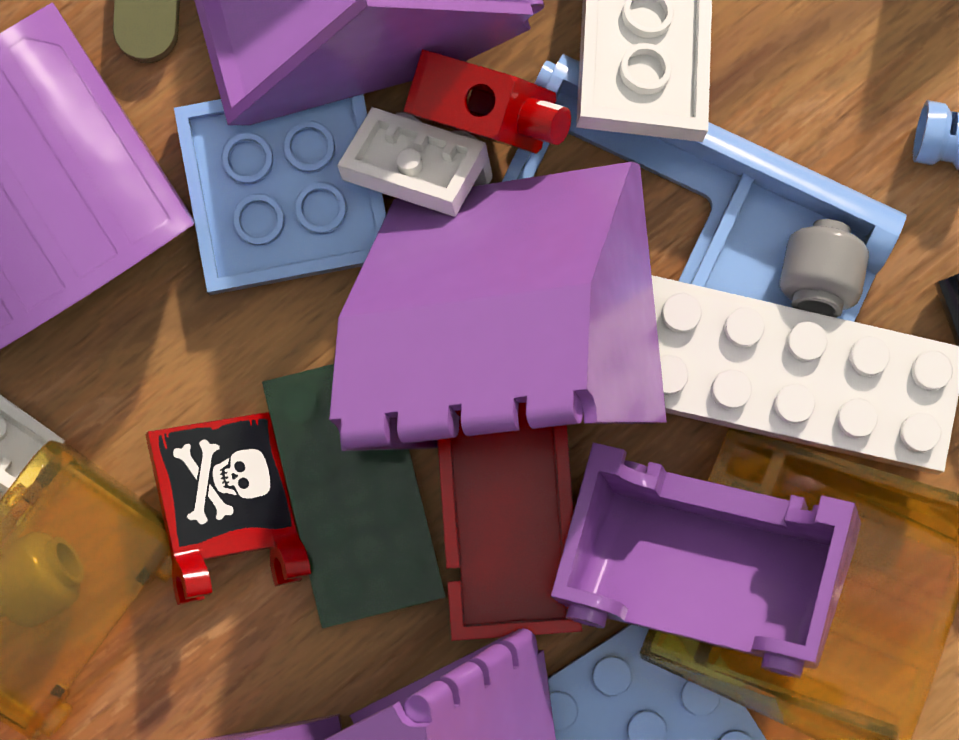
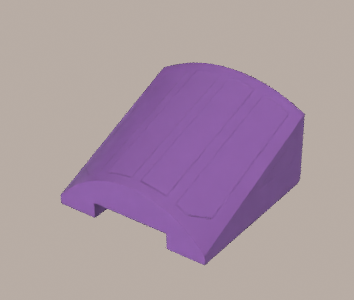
[0,2,194,349]

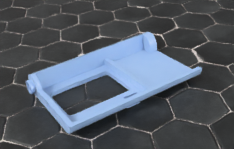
[502,54,907,322]

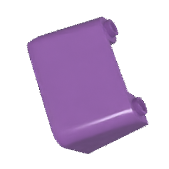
[551,442,861,678]

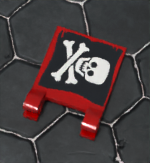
[145,412,311,605]

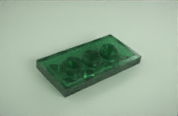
[262,364,446,628]

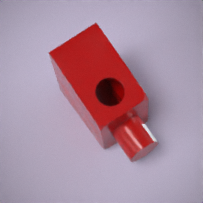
[403,49,571,154]

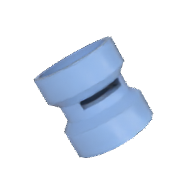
[913,100,959,171]

